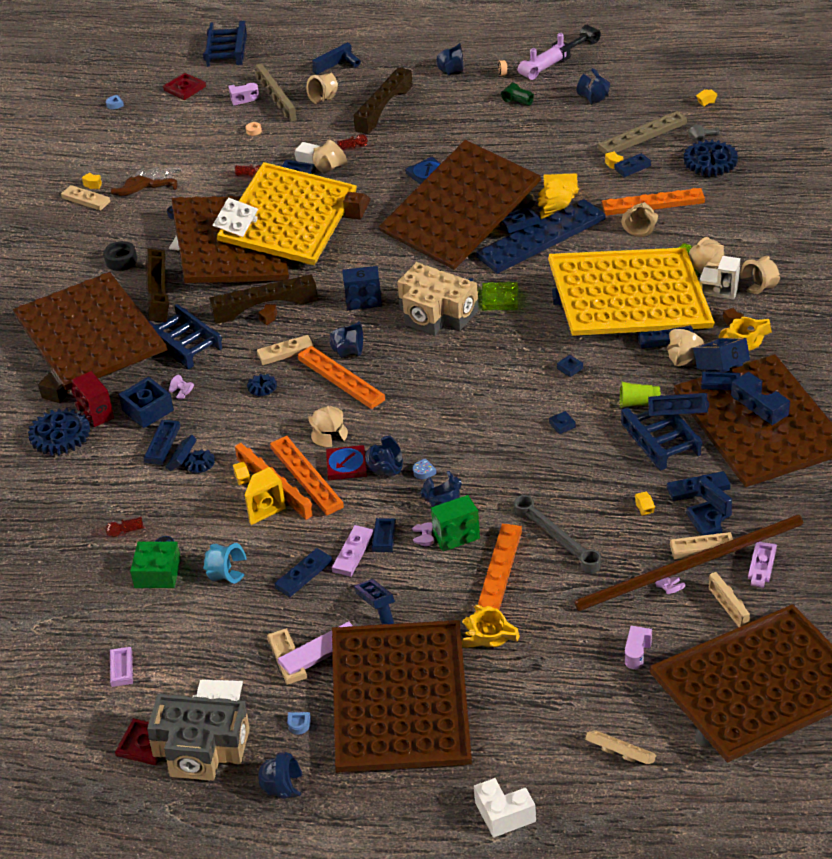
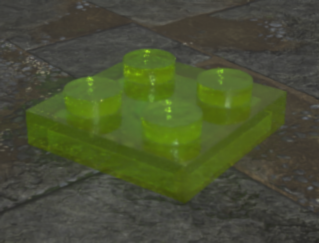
[482,281,518,311]

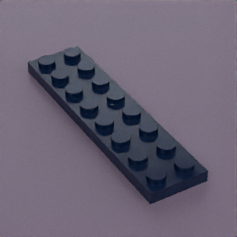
[476,199,606,274]

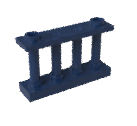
[203,21,247,67]
[148,304,223,369]
[621,395,703,471]

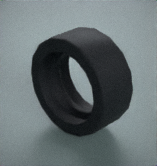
[104,241,137,271]

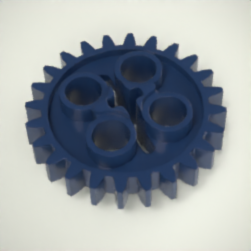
[684,139,738,177]
[28,408,90,456]

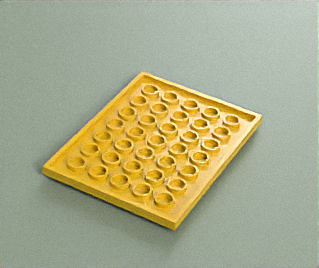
[217,162,357,266]
[548,248,715,336]

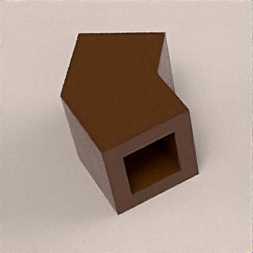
[258,304,277,325]
[723,308,744,326]

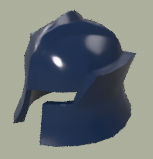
[436,43,464,76]
[576,68,610,105]
[330,321,363,359]

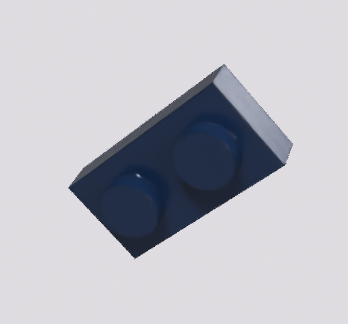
[614,153,651,177]

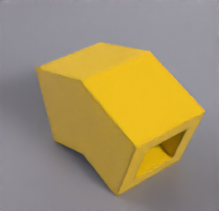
[696,90,717,107]
[605,151,623,169]
[82,173,102,189]
[233,462,250,485]
[635,491,655,516]

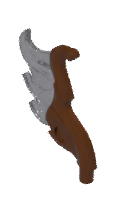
[111,166,181,196]

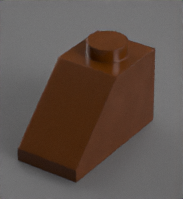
[343,192,371,220]

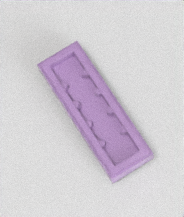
[332,525,374,577]

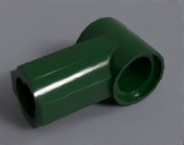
[501,83,534,106]

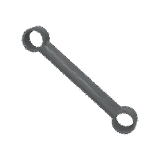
[514,495,601,573]

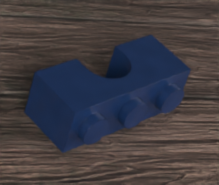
[731,372,790,425]

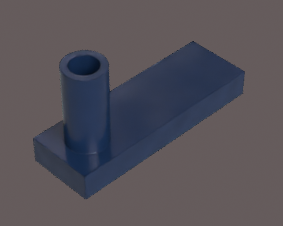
[313,42,361,75]
[648,393,709,416]
[354,579,395,624]

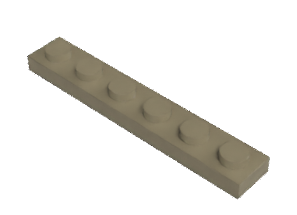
[255,63,296,122]
[598,111,687,154]

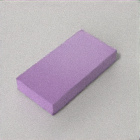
[110,647,133,687]

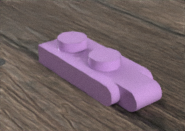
[748,542,777,588]

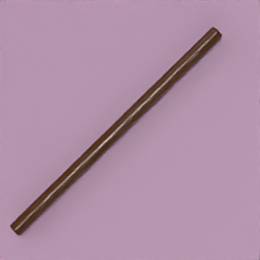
[575,515,803,611]

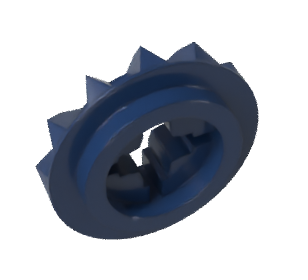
[247,374,277,396]
[184,449,215,473]

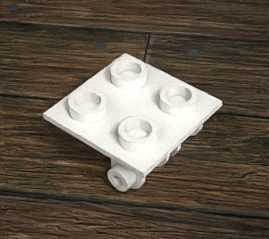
[213,198,258,237]
[192,680,243,701]

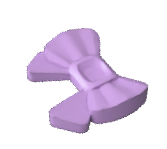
[169,375,194,400]
[412,523,434,546]
[655,577,685,594]

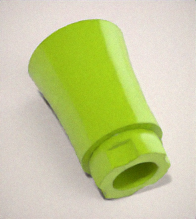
[620,381,661,408]

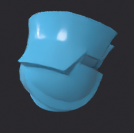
[203,543,247,584]

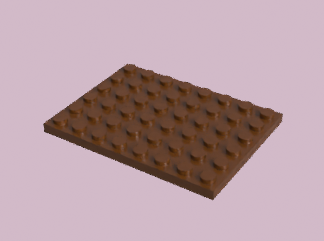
[378,140,541,270]
[171,196,289,283]
[13,272,167,391]
[674,354,832,487]
[649,604,832,763]
[332,620,472,773]

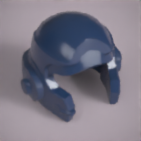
[365,435,403,477]
[420,471,462,507]
[258,752,303,799]

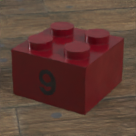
[71,371,114,427]

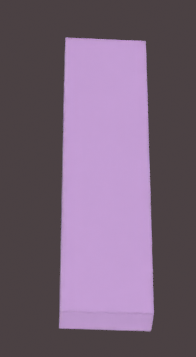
[278,622,352,675]

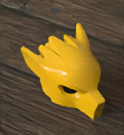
[537,179,579,220]
[719,317,772,351]
[461,605,520,648]

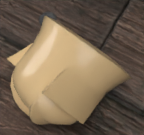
[306,72,338,104]
[313,140,348,173]
[621,202,658,237]
[689,237,724,274]
[740,256,780,294]
[666,329,704,366]
[308,406,348,447]

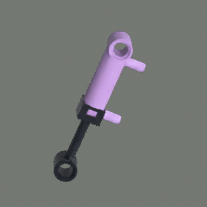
[518,24,601,80]

